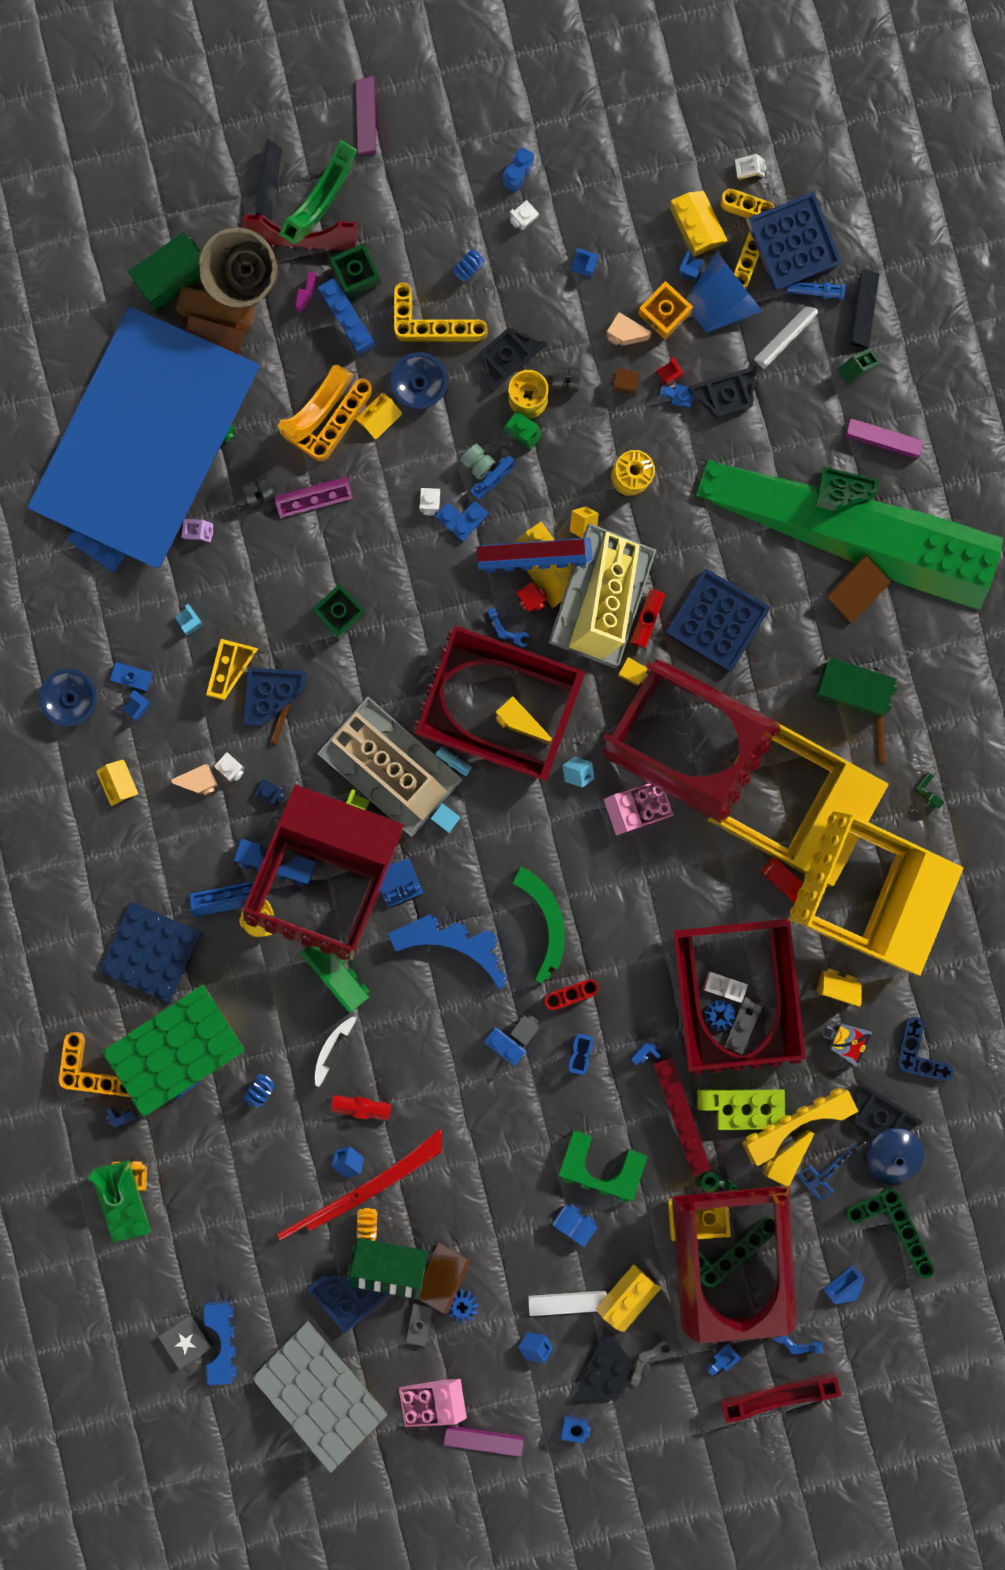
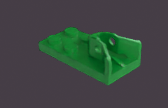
[88,1160,151,1242]

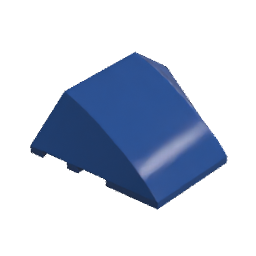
[686,252,763,333]

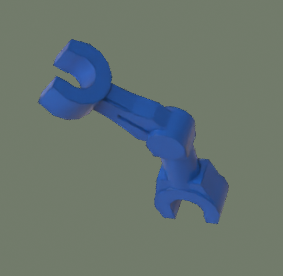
[487,607,529,648]
[772,1335,823,1354]

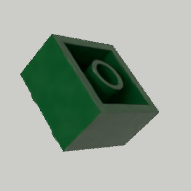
[330,243,381,299]
[312,583,367,640]

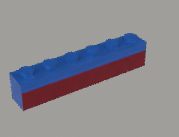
[476,537,593,572]

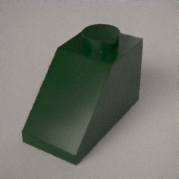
[837,348,881,384]

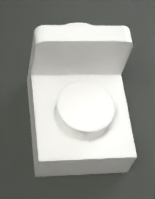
[735,154,766,180]
[509,200,539,231]
[419,488,440,515]
[214,753,244,782]

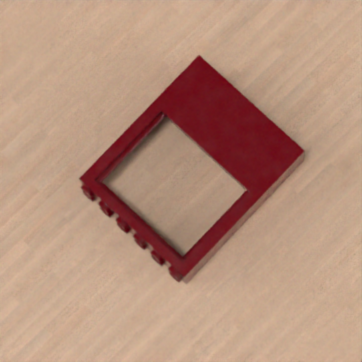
[243,784,404,961]

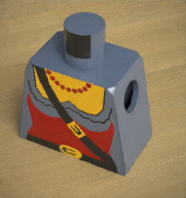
[822,1023,872,1066]

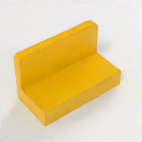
[355,393,402,439]
[96,760,138,806]

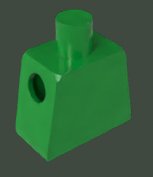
[502,411,542,450]

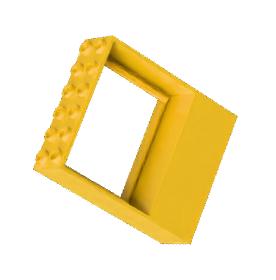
[707,725,889,887]
[789,811,964,976]

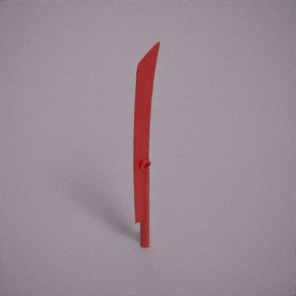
[277,1129,442,1241]

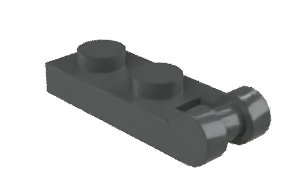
[724,997,763,1054]

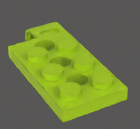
[697,1089,785,1130]

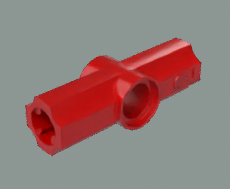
[630,589,665,649]
[331,1095,391,1121]

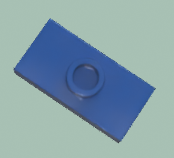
[110,662,153,692]

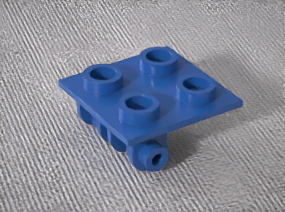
[381,858,423,907]

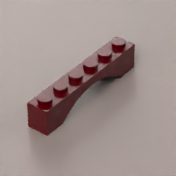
[242,214,358,252]
[652,1057,711,1176]
[720,1372,841,1424]

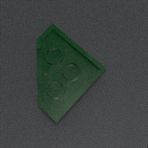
[816,466,879,511]

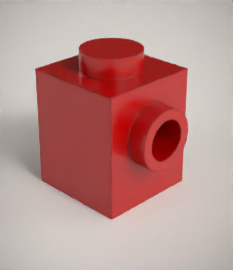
[517,582,548,613]

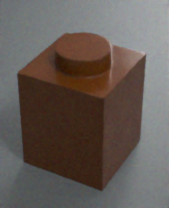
[610,368,640,395]

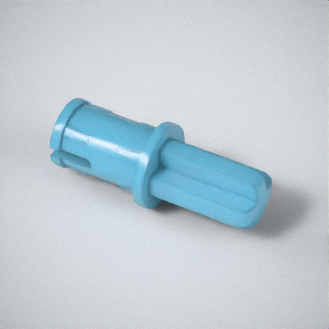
[435,746,472,776]

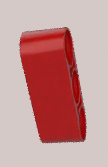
[760,857,803,904]
[545,979,599,1010]

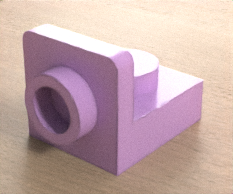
[181,519,213,542]

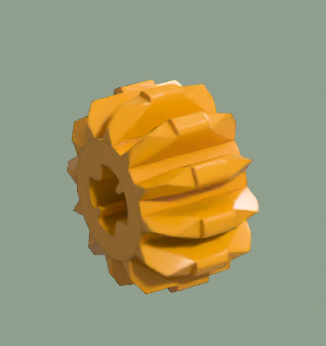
[357,1208,377,1241]

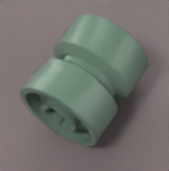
[460,444,496,480]

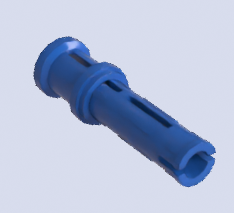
[787,282,845,301]

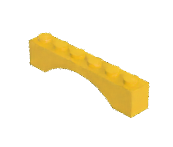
[742,1088,858,1166]

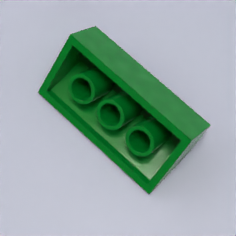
[300,946,370,1013]

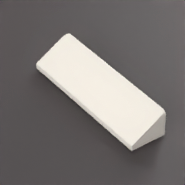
[754,307,818,369]
[528,1290,607,1316]

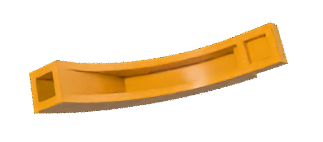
[277,365,354,443]

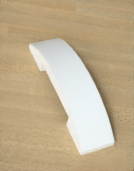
[315,1016,357,1087]

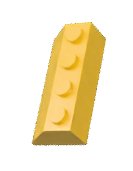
[514,521,573,608]

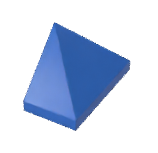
[823,1265,865,1304]

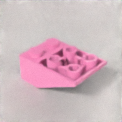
[603,784,674,835]
[399,1379,467,1427]

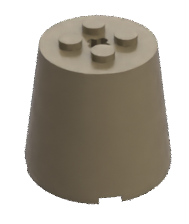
[199,228,278,307]

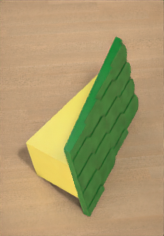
[102,985,245,1118]

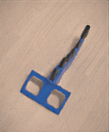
[797,1140,866,1201]

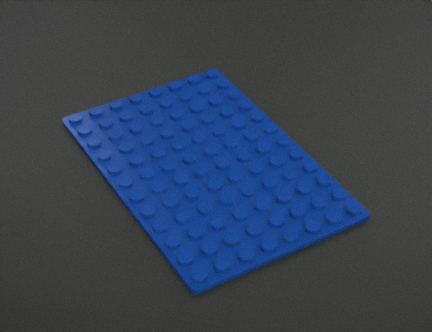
[28,307,260,569]

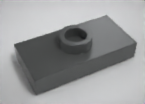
[406,1303,433,1346]

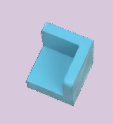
[175,604,203,635]
[562,757,595,787]
[431,803,460,833]

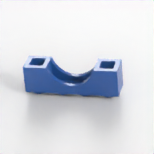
[318,278,375,357]
[234,839,316,886]
[204,1301,237,1385]

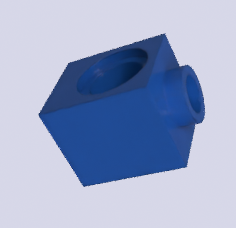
[561,1415,591,1444]

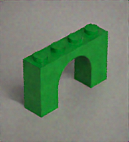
[558,1130,648,1203]

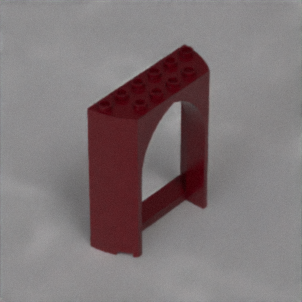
[413,625,586,781]
[602,659,781,823]
[674,918,806,1074]
[672,1186,797,1344]

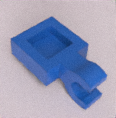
[660,384,693,408]
[706,1343,741,1376]

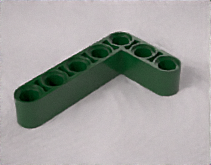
[845,1187,935,1279]
[698,1216,775,1287]

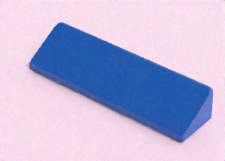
[189,881,269,917]

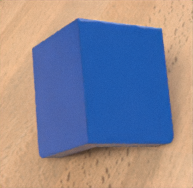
[571,248,599,278]
[678,250,704,283]
[123,690,152,722]
[331,1146,364,1178]
[518,1332,553,1364]

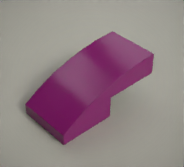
[296,271,318,313]

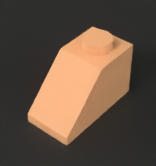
[606,312,651,346]
[171,764,218,795]

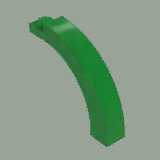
[279,140,358,245]
[513,866,565,983]

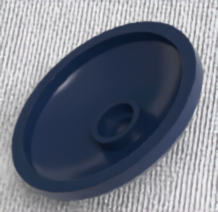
[391,352,448,409]
[39,669,97,726]
[866,1128,924,1184]

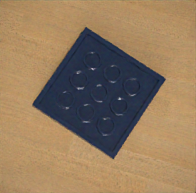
[746,192,842,291]
[666,568,771,673]
[99,901,202,1003]

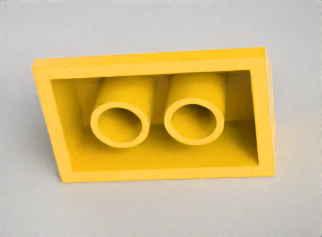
[670,191,728,257]
[596,1264,662,1332]

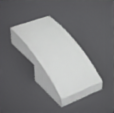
[702,971,748,1003]

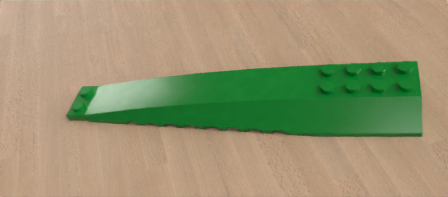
[696,460,1003,610]

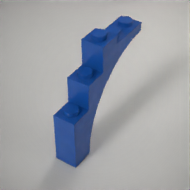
[388,914,507,989]

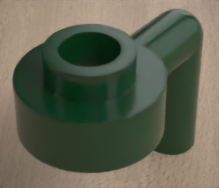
[915,772,944,809]
[698,1171,737,1192]

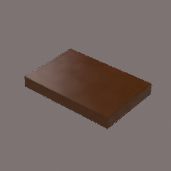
[186,315,245,355]
[826,555,891,624]
[420,1243,471,1314]

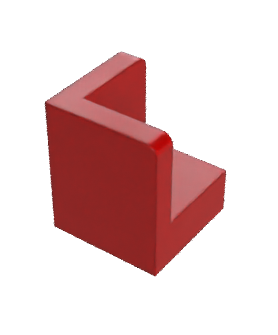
[656,357,683,387]

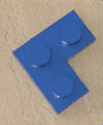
[435,501,489,542]

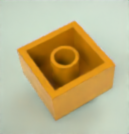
[638,281,693,340]

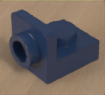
[255,778,285,806]
[106,1108,139,1128]

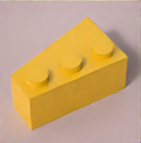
[206,639,258,701]

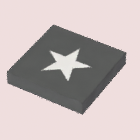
[158,1314,213,1369]

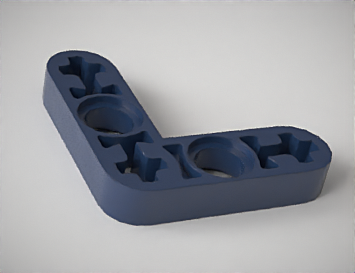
[897,1016,954,1081]

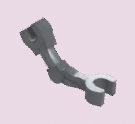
[630,1341,671,1386]

